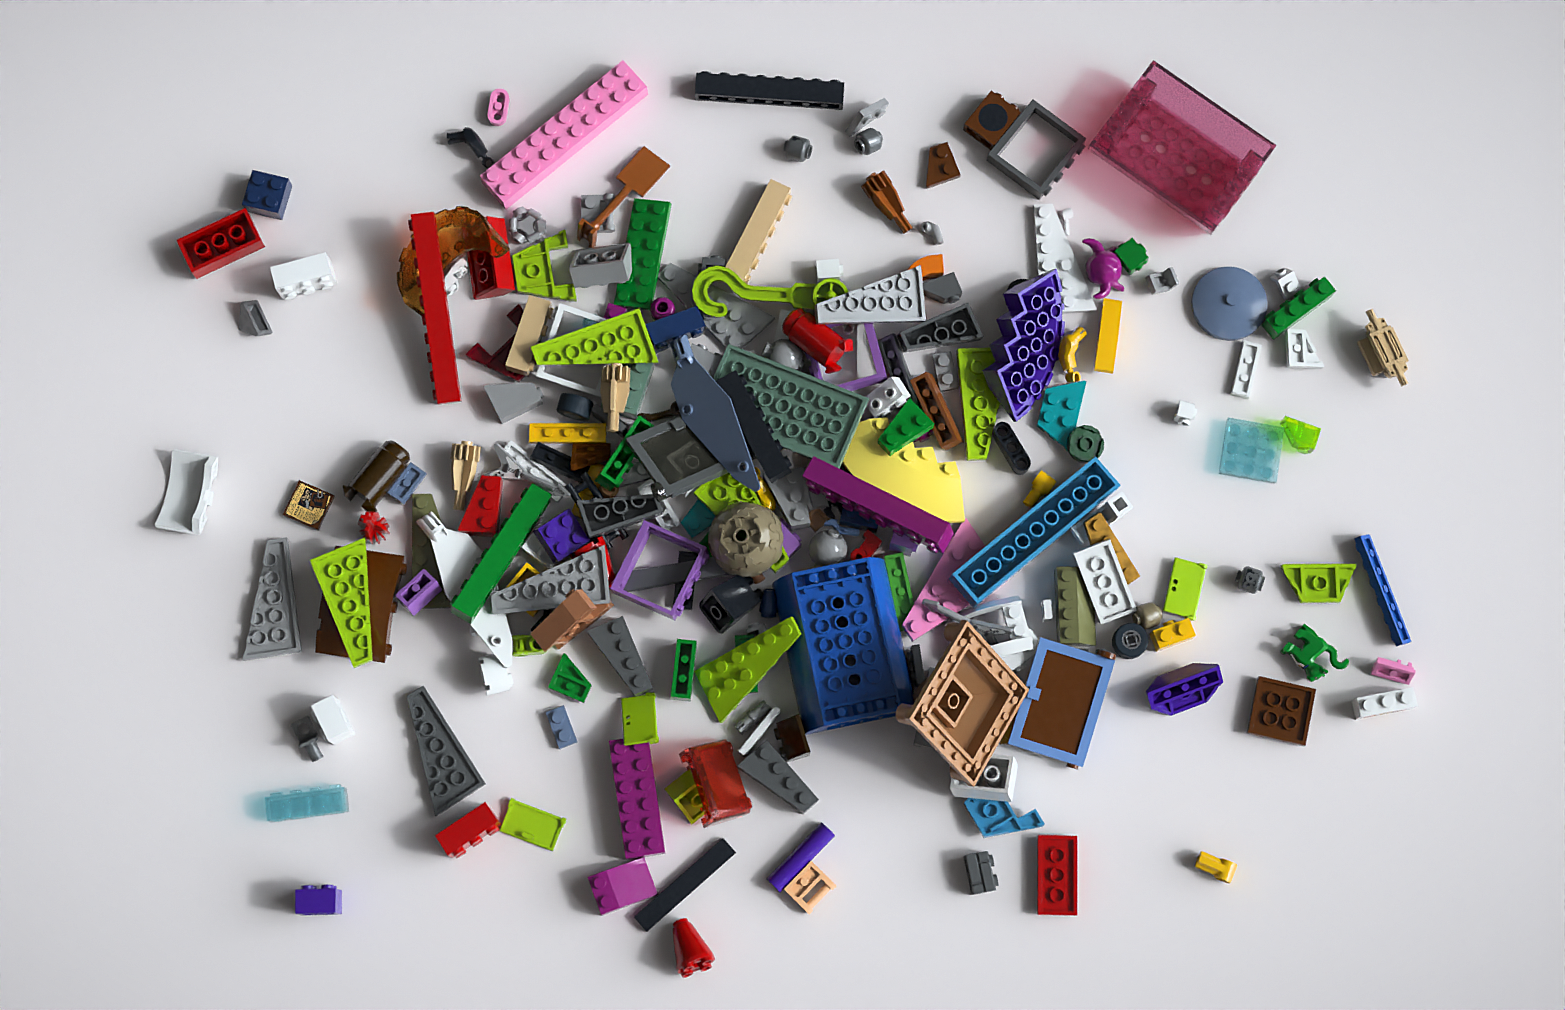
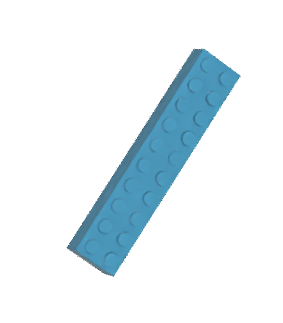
[949,456,1121,608]

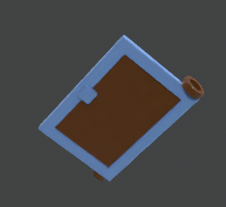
[1008,637,1116,770]

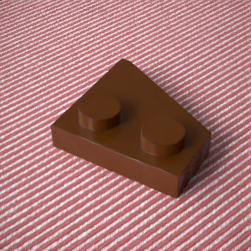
[926,142,961,189]
[571,443,611,470]

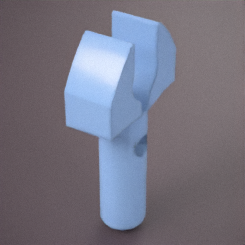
[823,519,860,536]

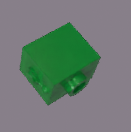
[1114,237,1149,275]

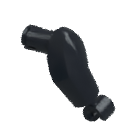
[447,127,495,169]

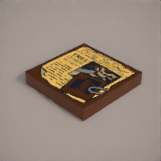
[283,480,335,531]

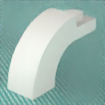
[1069,492,1133,545]

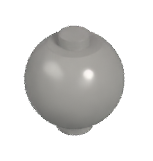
[761,339,805,371]
[809,529,847,568]

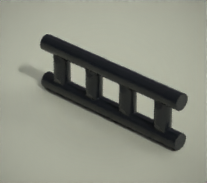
[564,472,629,550]

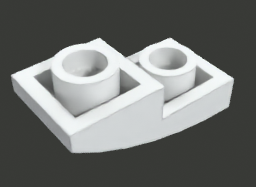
[445,257,469,295]

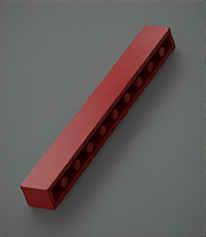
[408,211,462,405]

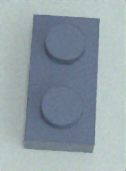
[388,462,427,505]
[546,705,578,749]

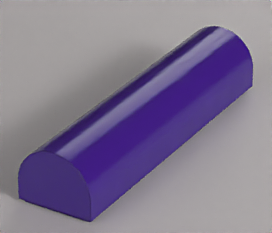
[766,822,835,893]

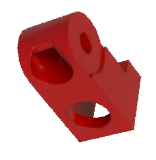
[850,529,882,561]

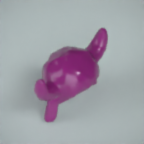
[1082,238,1124,299]

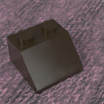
[773,714,811,763]

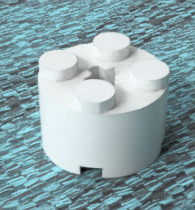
[478,654,513,696]

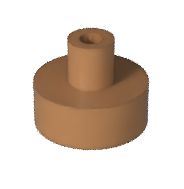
[598,485,619,498]

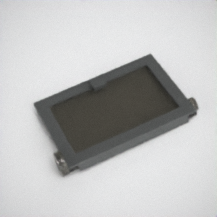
[625,415,757,502]

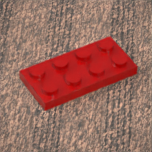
[1037,835,1077,916]

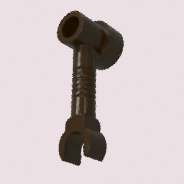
[637,401,681,423]

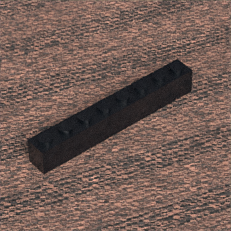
[695,71,845,110]

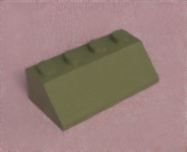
[1054,566,1096,647]

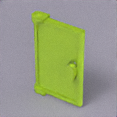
[1163,557,1208,621]
[621,692,659,746]
[500,798,566,851]

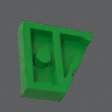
[548,653,592,703]

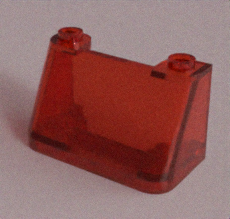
[679,739,752,828]

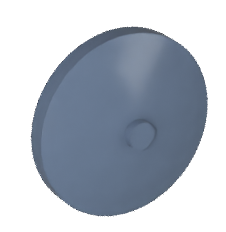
[1191,267,1268,341]

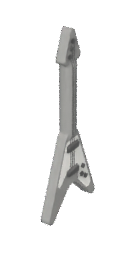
[484,444,571,496]
[922,599,1013,646]

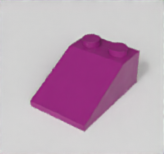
[587,857,658,916]

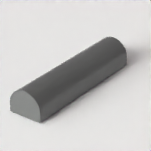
[878,333,921,409]

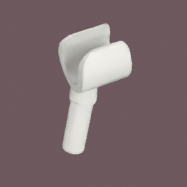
[1061,208,1073,235]

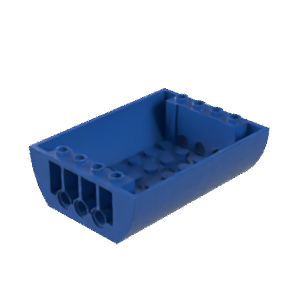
[772,557,915,735]

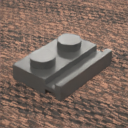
[591,404,627,438]
[907,644,925,687]

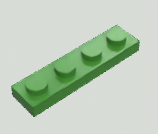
[884,552,914,632]

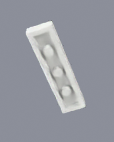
[504,440,566,503]

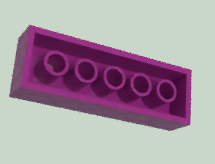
[609,739,666,860]

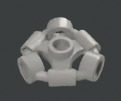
[509,206,546,245]

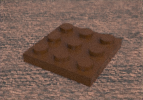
[1247,676,1316,746]

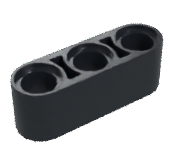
[993,422,1031,475]

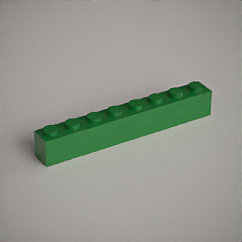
[450,483,552,624]

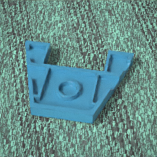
[964,798,1045,838]

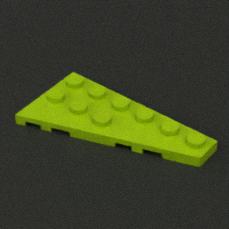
[531,309,659,365]
[956,347,1000,461]
[694,473,789,574]
[310,538,373,668]
[694,617,802,723]

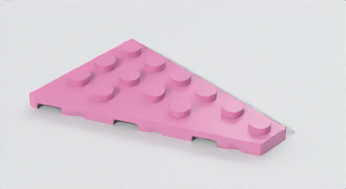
[902,518,1007,642]

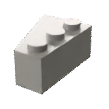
[762,467,810,531]

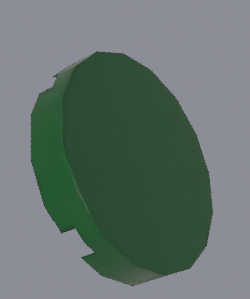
[1066,425,1104,463]

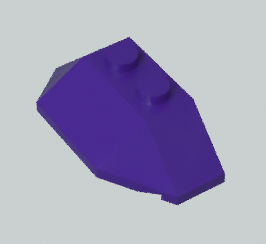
[1146,663,1223,716]

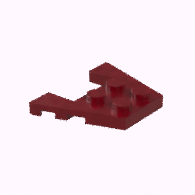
[465,304,535,383]

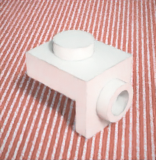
[1270,268,1301,300]

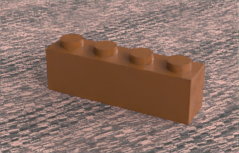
[910,372,963,450]

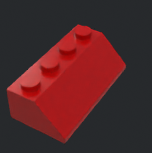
[463,216,515,300]

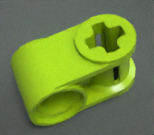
[512,635,547,657]

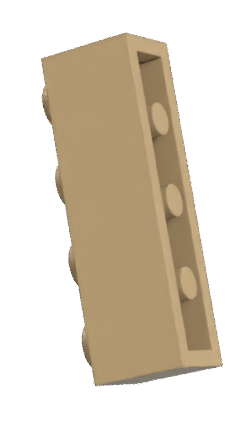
[505,295,554,377]

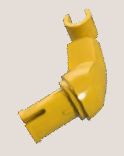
[1058,327,1087,382]
[754,467,776,511]

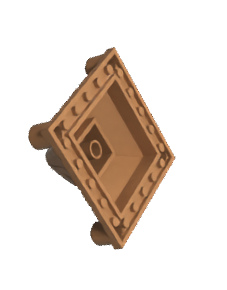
[896,620,1029,787]

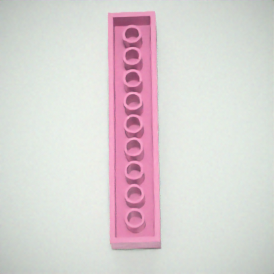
[480,60,648,210]

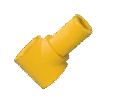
[1023,470,1057,509]

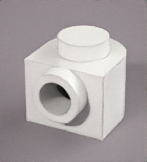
[1173,400,1197,426]

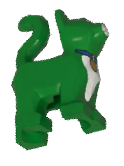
[1280,624,1349,682]

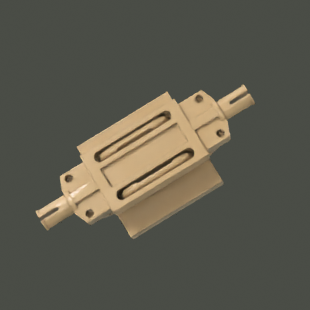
[1357,309,1409,387]

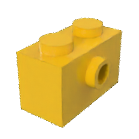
[1149,618,1196,652]

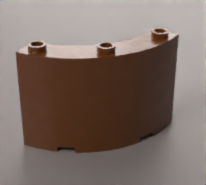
[315,546,407,663]

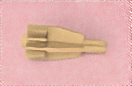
[600,363,631,433]
[450,441,481,511]

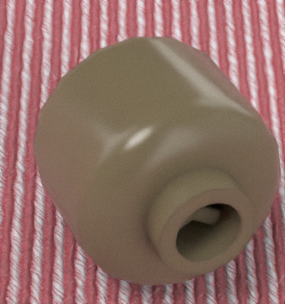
[1132,602,1163,629]

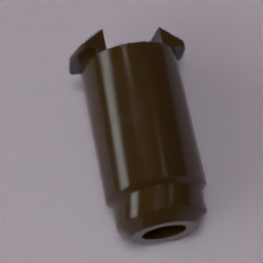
[342,440,410,512]

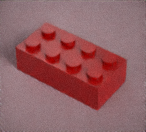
[176,208,265,279]

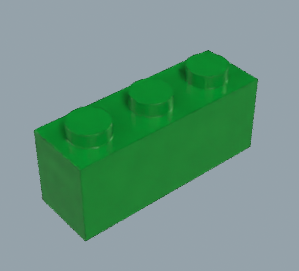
[671,639,697,702]

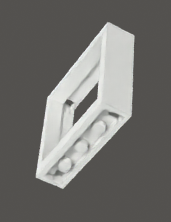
[534,303,611,397]

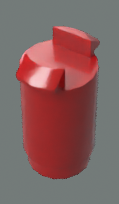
[782,309,853,374]

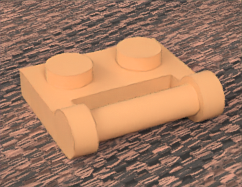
[784,861,836,914]

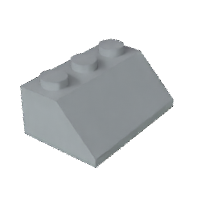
[569,243,632,288]

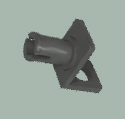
[291,716,323,762]

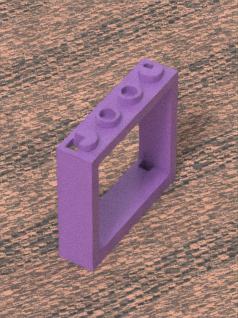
[805,323,887,391]
[610,520,709,621]

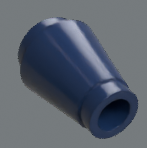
[759,589,778,618]

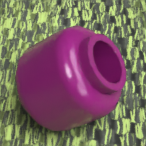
[650,297,675,321]

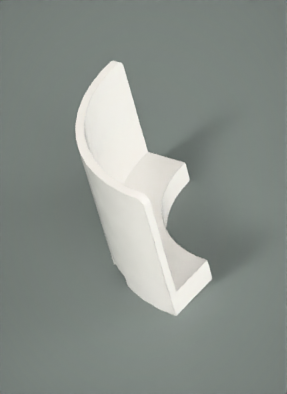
[155,449,218,535]

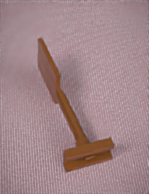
[577,146,670,248]

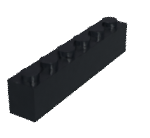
[716,370,792,483]

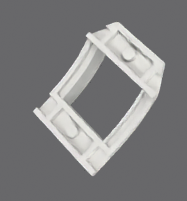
[944,595,1033,657]

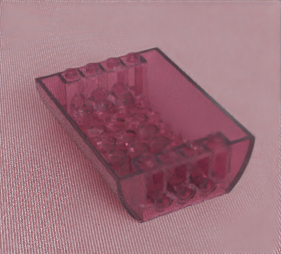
[1088,60,1277,235]

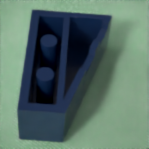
[645,306,706,354]

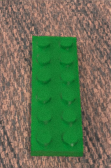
[614,198,672,311]

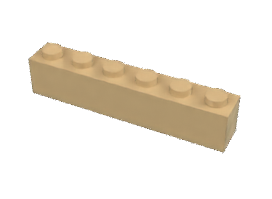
[726,179,792,285]

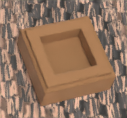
[809,509,830,533]

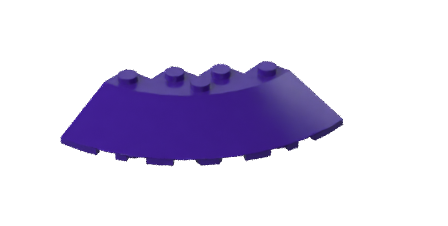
[982,269,1065,422]

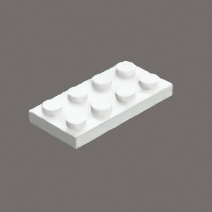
[1073,539,1137,625]

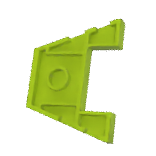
[512,230,577,302]

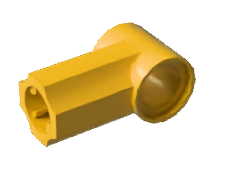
[1194,851,1237,884]

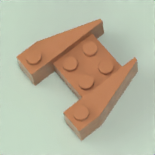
[530,589,614,652]

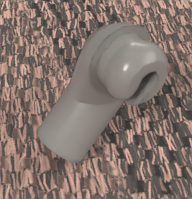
[920,221,944,245]

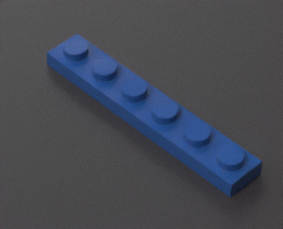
[1354,534,1412,647]

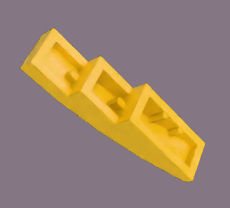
[1094,298,1122,374]

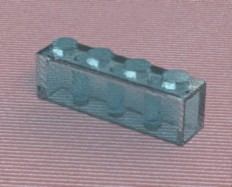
[265,784,349,823]

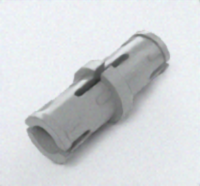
[734,700,771,735]

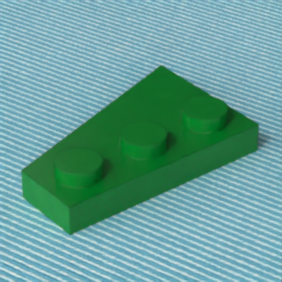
[878,398,934,456]

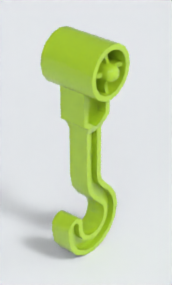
[692,266,848,318]

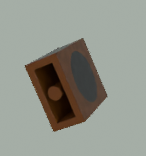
[963,91,1021,150]

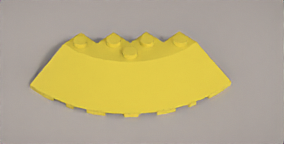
[842,417,965,523]

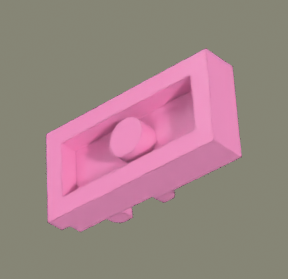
[1371,657,1416,685]

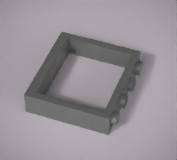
[986,99,1086,200]

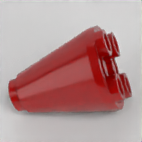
[672,918,715,978]

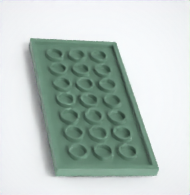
[713,344,869,469]

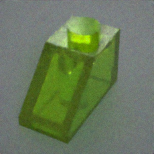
[1280,416,1321,454]

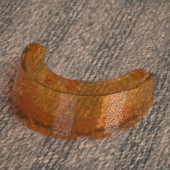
[397,206,511,316]

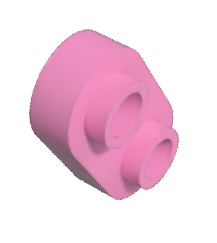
[488,89,510,126]

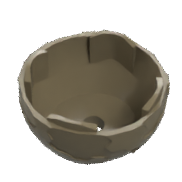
[708,501,784,577]

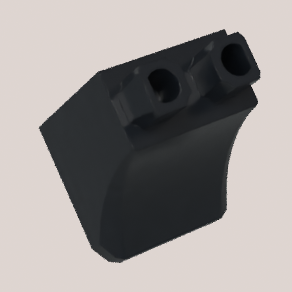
[699,576,763,634]

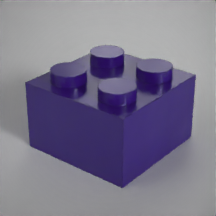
[533,509,590,563]
[295,885,342,916]

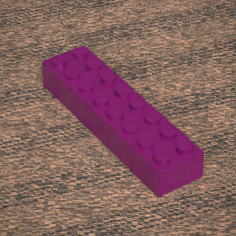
[802,456,954,554]

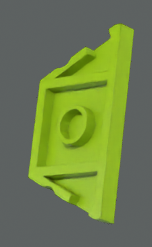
[1281,564,1356,603]

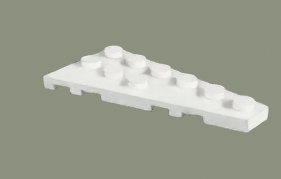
[1033,204,1097,313]

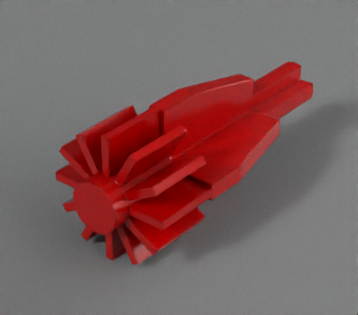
[358,511,390,544]

